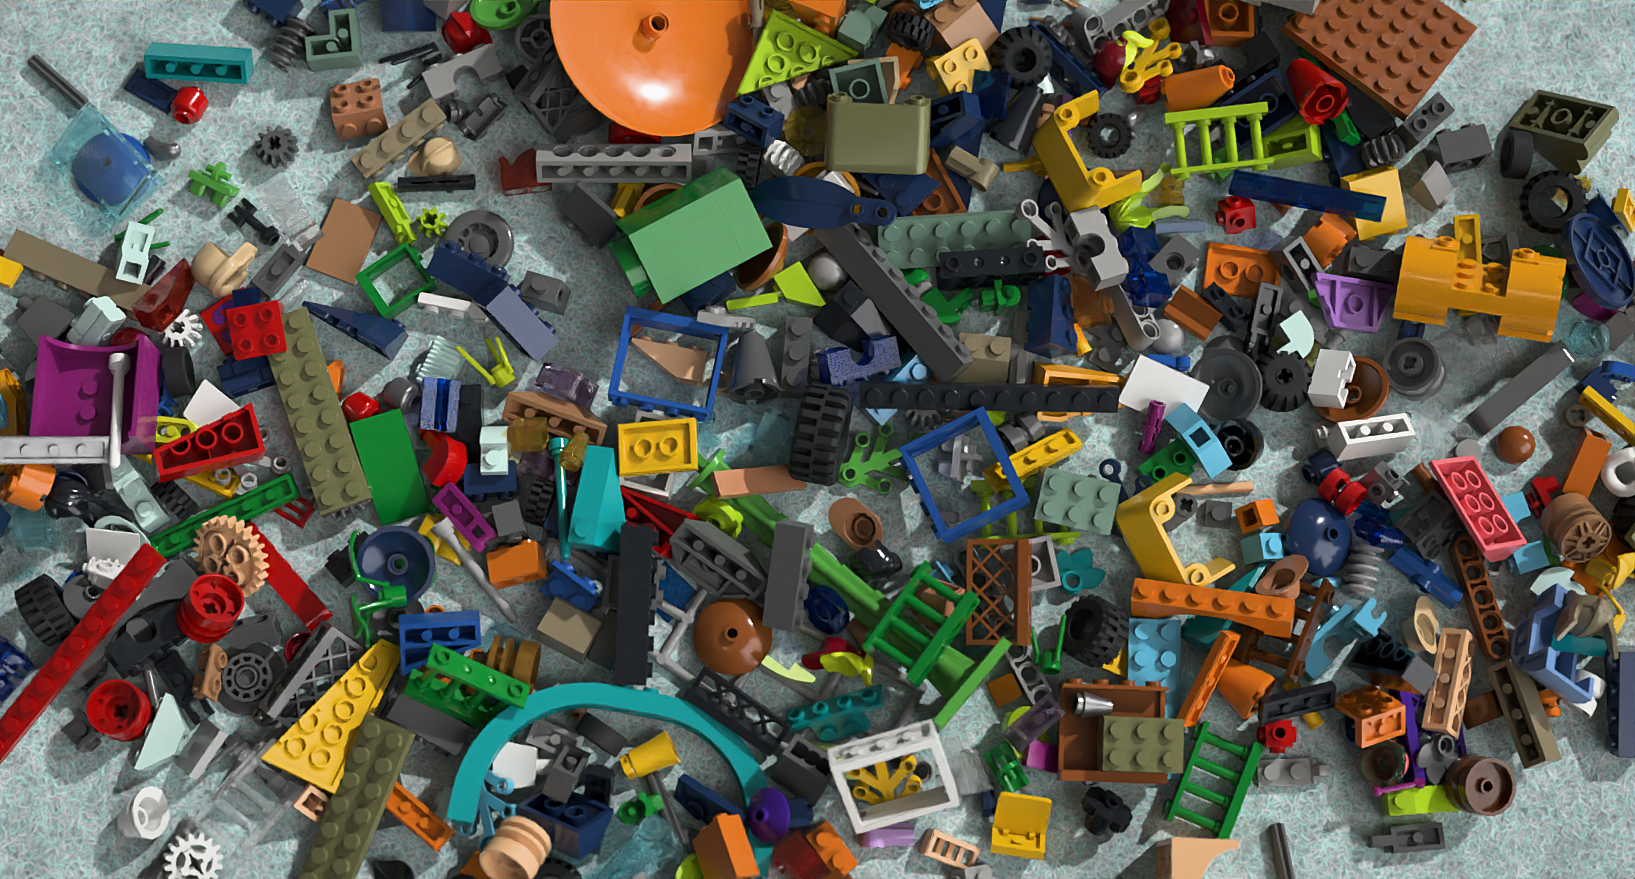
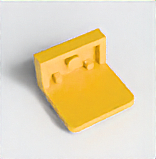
[924,38,997,98]
[990,792,1052,860]

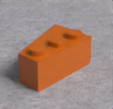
[789,0,846,40]

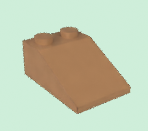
[923,0,1000,61]

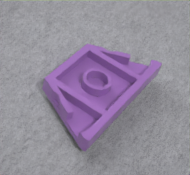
[1311,272,1398,334]

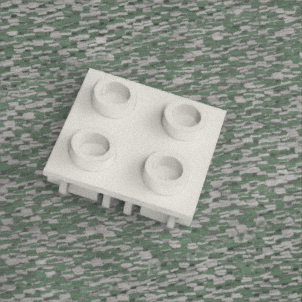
[82,528,140,576]

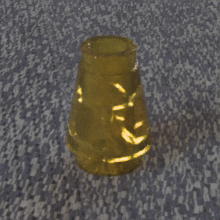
[559,431,590,472]

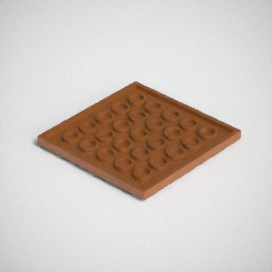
[1280,0,1478,122]

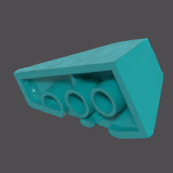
[568,445,626,554]
[1181,563,1266,655]

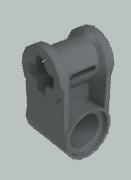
[1162,494,1198,533]

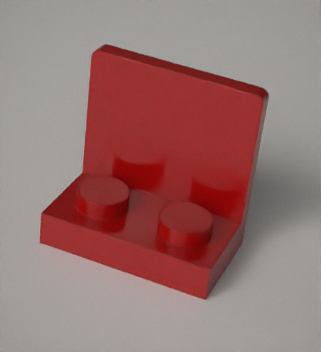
[226,300,288,361]

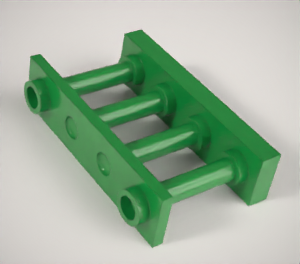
[862,560,980,689]
[402,643,530,730]
[1162,721,1265,840]

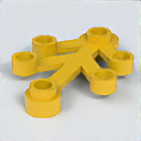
[1119,18,1183,93]
[847,754,922,805]

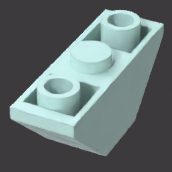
[134,693,191,772]

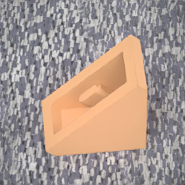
[292,783,331,825]

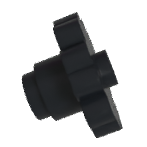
[1081,786,1133,836]

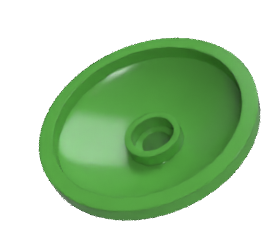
[470,0,541,30]

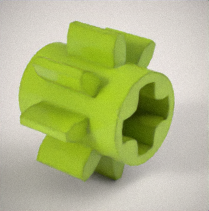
[415,206,448,239]

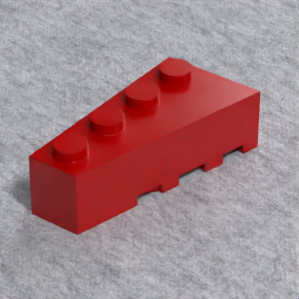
[151,402,266,483]

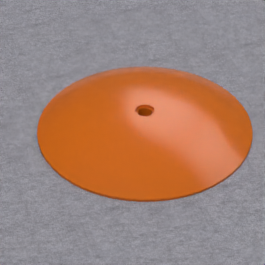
[549,0,753,137]

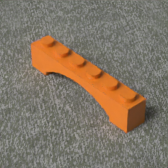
[1131,578,1295,638]

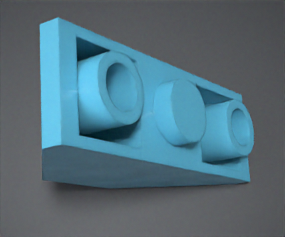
[1163,402,1232,480]

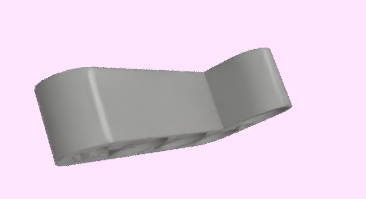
[1071,0,1170,54]

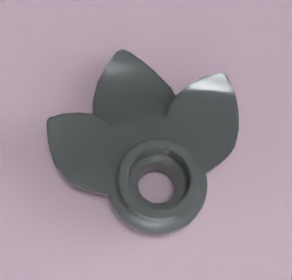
[1416,732,1458,785]

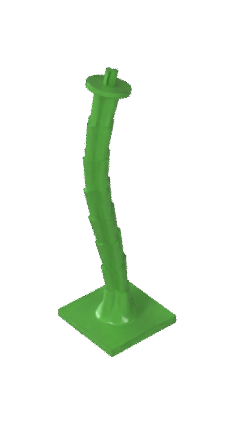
[686,448,1011,734]

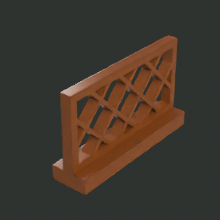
[966,539,1032,646]

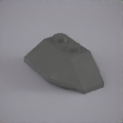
[669,519,768,599]

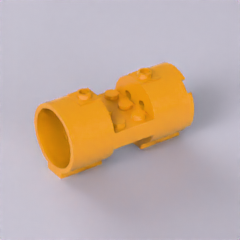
[1393,235,1566,343]

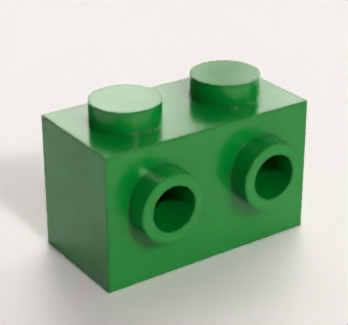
[1135,437,1198,487]

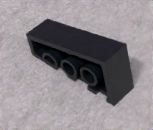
[1346,627,1439,696]

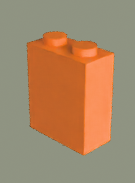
[692,813,760,879]

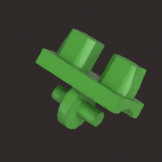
[188,161,240,207]

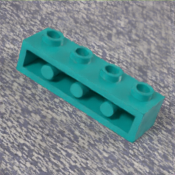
[144,42,254,84]

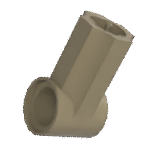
[945,146,1000,192]

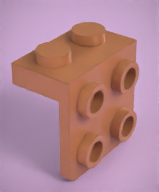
[330,78,389,141]

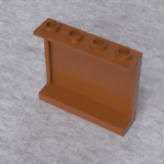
[1057,678,1169,784]

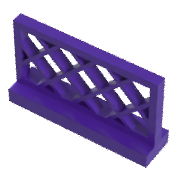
[1388,688,1467,783]

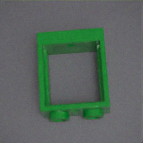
[355,242,438,321]

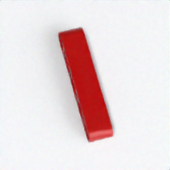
[244,521,333,633]

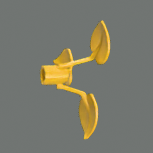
[1585,553,1635,635]

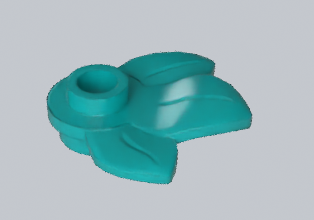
[1056,548,1106,595]

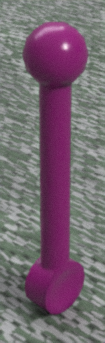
[1371,778,1425,797]

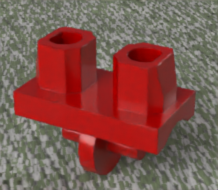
[1525,476,1560,519]

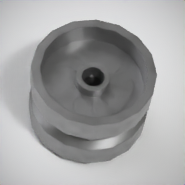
[1382,337,1446,401]

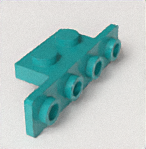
[785,684,885,742]

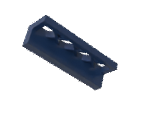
[1026,20,1109,100]

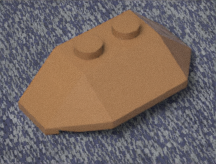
[502,392,607,461]

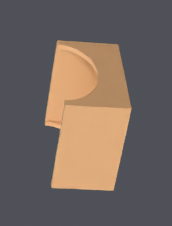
[1156,837,1239,879]

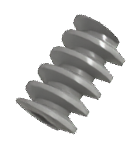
[1340,544,1384,601]

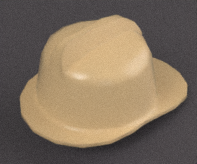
[407,137,462,177]
[1401,596,1439,654]

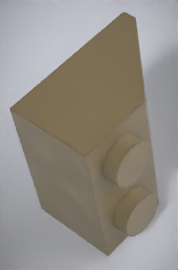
[954,332,1011,383]

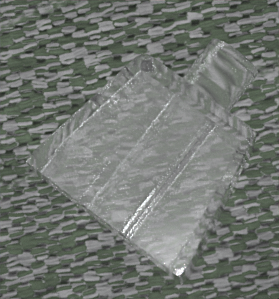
[934,736,993,799]

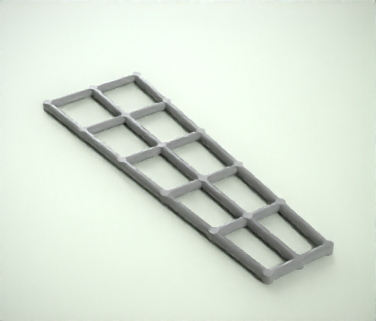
[539,502,927,802]

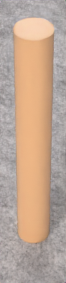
[1175,481,1253,497]

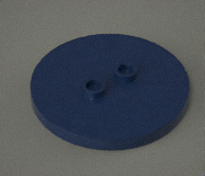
[1561,213,1635,310]

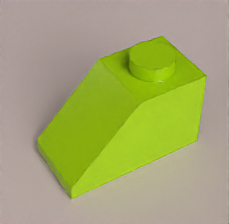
[772,261,826,311]

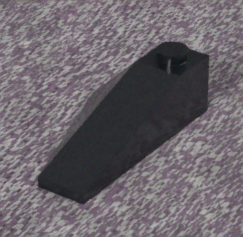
[813,280,916,368]

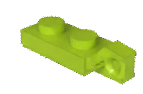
[367,182,418,247]

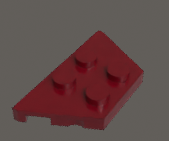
[1164,0,1213,46]

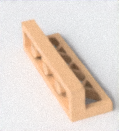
[1422,628,1478,740]

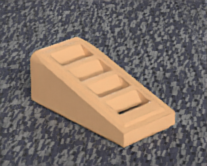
[919,828,981,869]

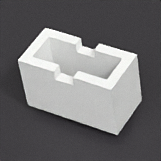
[1307,349,1356,409]

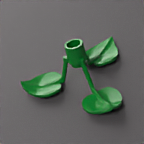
[348,530,407,648]

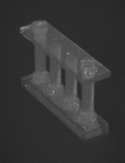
[183,743,307,871]

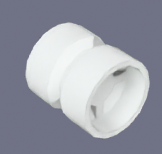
[1559,669,1607,718]

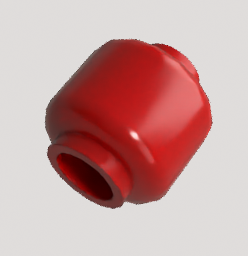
[170,86,208,125]
[342,392,382,423]

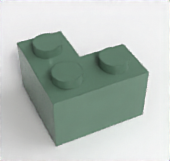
[835,0,888,59]
[305,8,363,72]

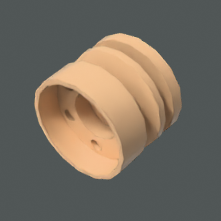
[479,816,552,879]

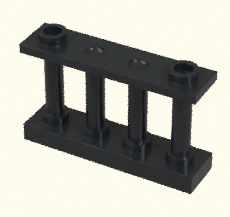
[935,246,1045,292]

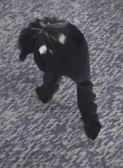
[44,479,136,528]

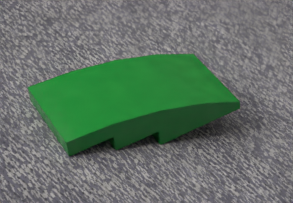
[349,408,431,526]

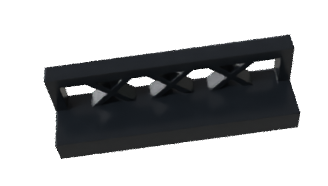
[682,666,793,757]

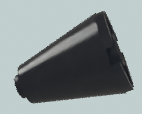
[983,83,1046,157]

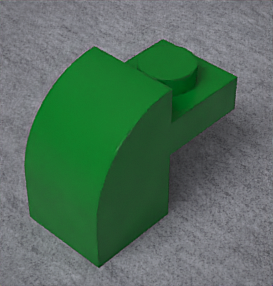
[921,287,975,328]

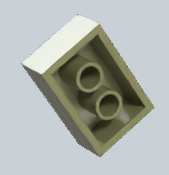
[1097,716,1184,773]

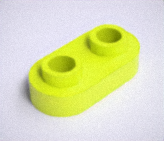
[155,416,199,444]

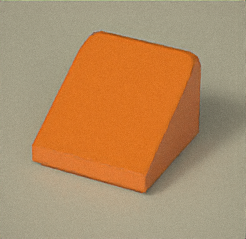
[986,672,1023,708]

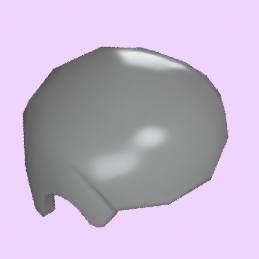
[807,252,849,292]
[1149,315,1185,355]

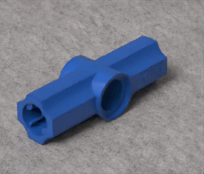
[1387,543,1465,609]

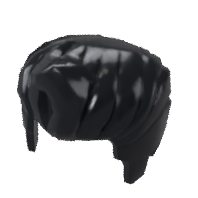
[847,540,903,584]

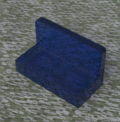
[418,377,461,433]

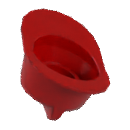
[441,11,493,55]

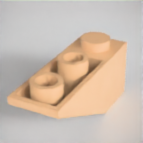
[631,336,709,387]

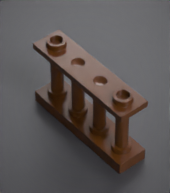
[1231,561,1335,683]

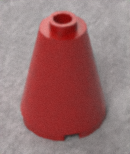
[1286,58,1348,125]

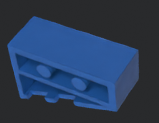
[399,610,481,675]

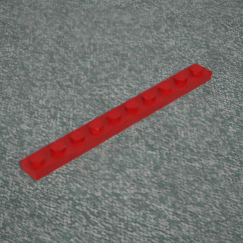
[0,543,167,763]

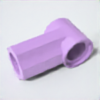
[861,822,914,848]

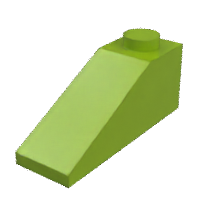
[1380,785,1461,817]

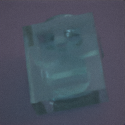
[957,615,990,656]

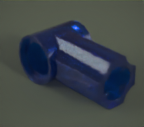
[1353,515,1404,552]

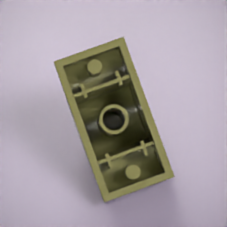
[1508,89,1619,176]

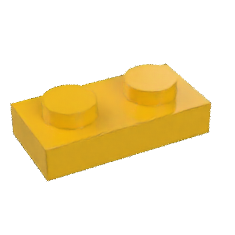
[1611,188,1635,233]

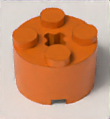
[1303,209,1357,270]
[0,464,56,512]

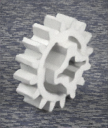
[162,831,224,879]

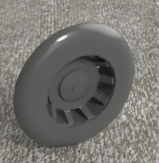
[443,210,514,268]
[217,642,285,715]

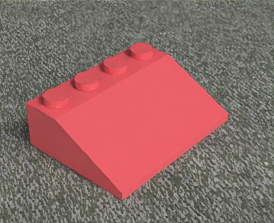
[1428,455,1528,562]

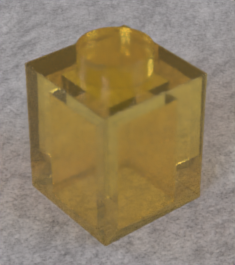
[507,417,549,452]

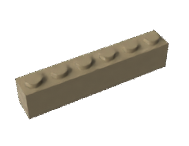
[3,229,161,322]

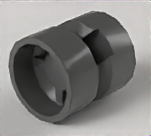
[996,411,1046,454]

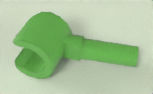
[1543,533,1560,569]

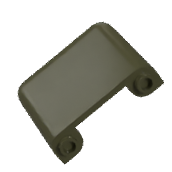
[824,92,931,175]

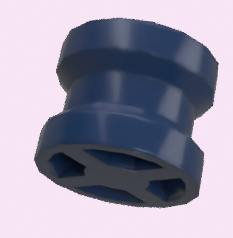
[1397,320,1425,341]

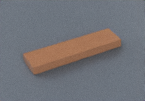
[709,464,807,499]

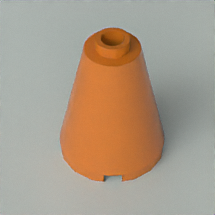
[1161,65,1235,113]
[1201,653,1277,721]

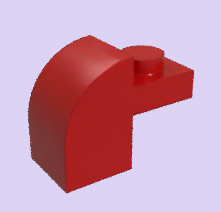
[421,429,467,487]

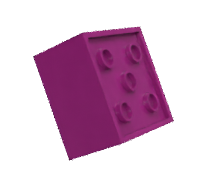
[29,335,163,455]

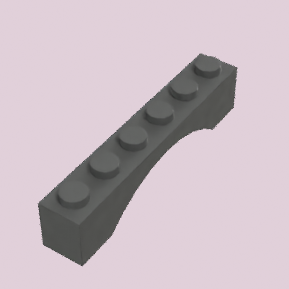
[71,558,200,691]

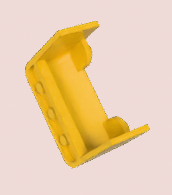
[1032,90,1142,214]
[1114,472,1236,587]

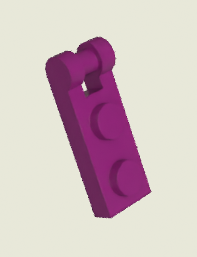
[431,482,498,552]

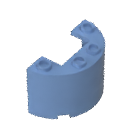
[1511,583,1594,704]

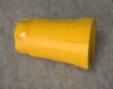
[619,729,681,780]

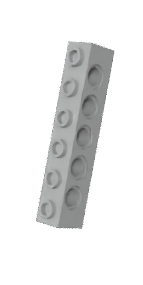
[536,144,692,183]

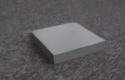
[175,717,228,780]

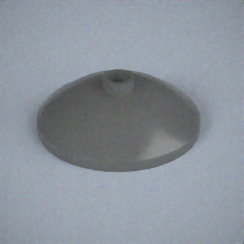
[1189,349,1263,426]

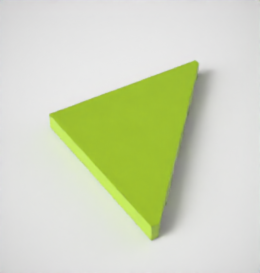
[735,9,859,97]

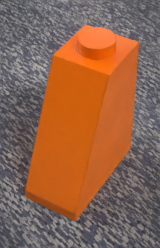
[1560,426,1612,499]

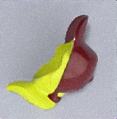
[1091,30,1153,91]
[801,637,874,687]

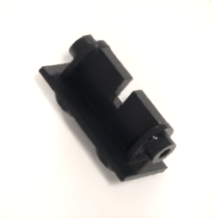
[1200,282,1249,333]

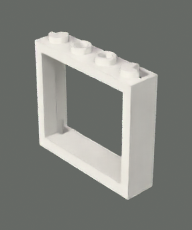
[827,719,960,834]

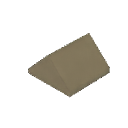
[536,596,603,665]

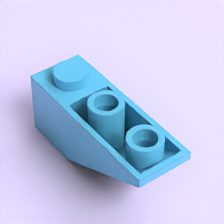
[1240,532,1291,565]

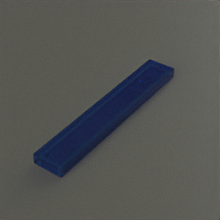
[1228,170,1387,223]

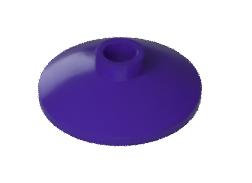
[747,788,790,843]

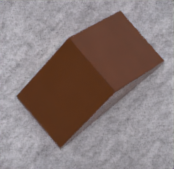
[1462,689,1504,730]

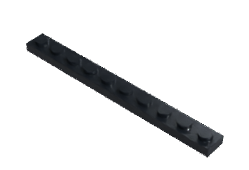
[859,381,1120,413]

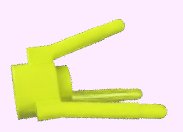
[456,336,517,389]

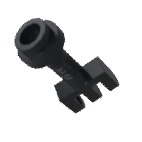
[226,198,280,246]

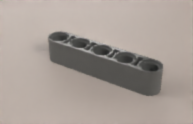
[1466,339,1578,436]

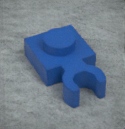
[1146,354,1190,371]

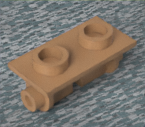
[191,643,228,702]

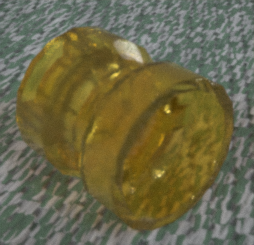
[1159,177,1185,206]

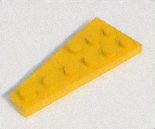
[260,638,401,794]

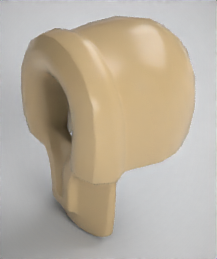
[191,241,258,298]

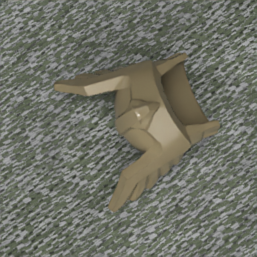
[1553,590,1618,660]

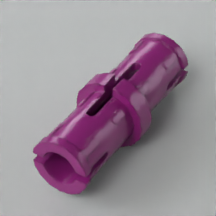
[1137,400,1166,454]

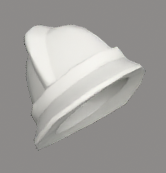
[116,786,169,840]

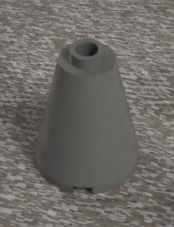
[728,330,780,405]

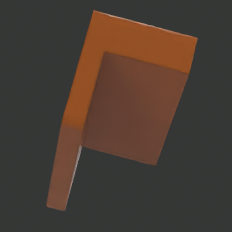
[1162,284,1223,342]

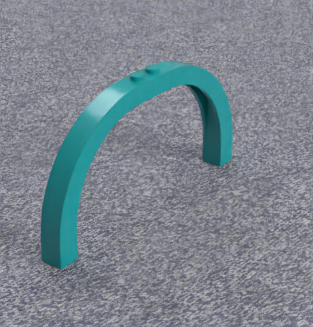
[446,683,773,879]

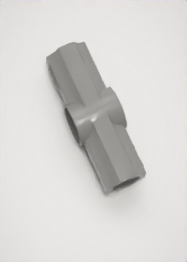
[1008,311,1035,384]

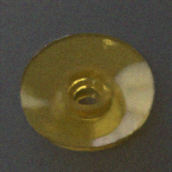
[784,105,826,157]

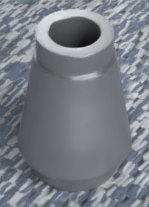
[1071,691,1113,718]

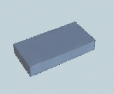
[1152,219,1207,234]

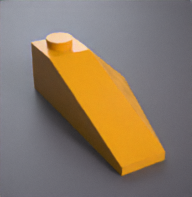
[1032,362,1128,422]

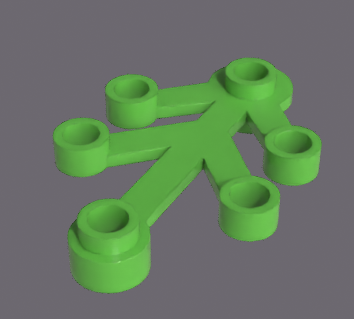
[837,422,926,495]

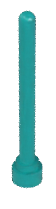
[548,437,571,560]

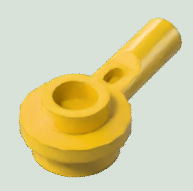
[1003,155,1047,176]

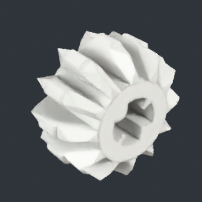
[761,140,805,177]
[158,308,203,348]

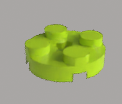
[691,494,743,540]

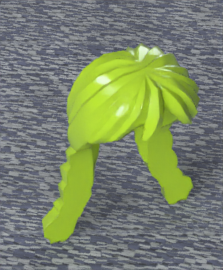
[1109,162,1190,235]

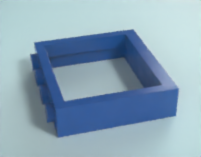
[608,305,729,422]
[899,406,1031,545]

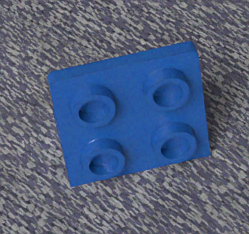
[539,559,601,613]

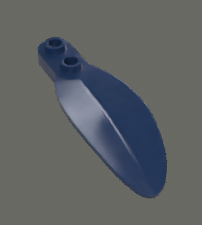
[749,176,897,229]

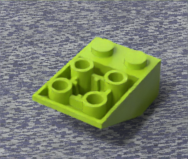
[1262,113,1322,170]

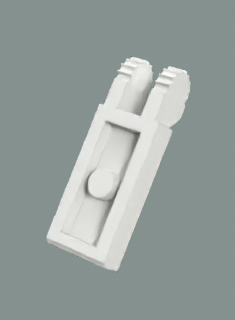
[418,292,490,324]

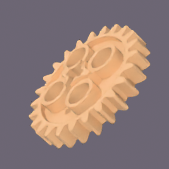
[192,515,269,598]

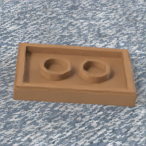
[306,198,384,286]

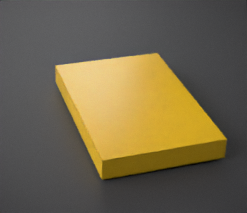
[618,418,698,477]

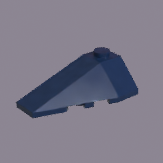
[302,301,409,361]

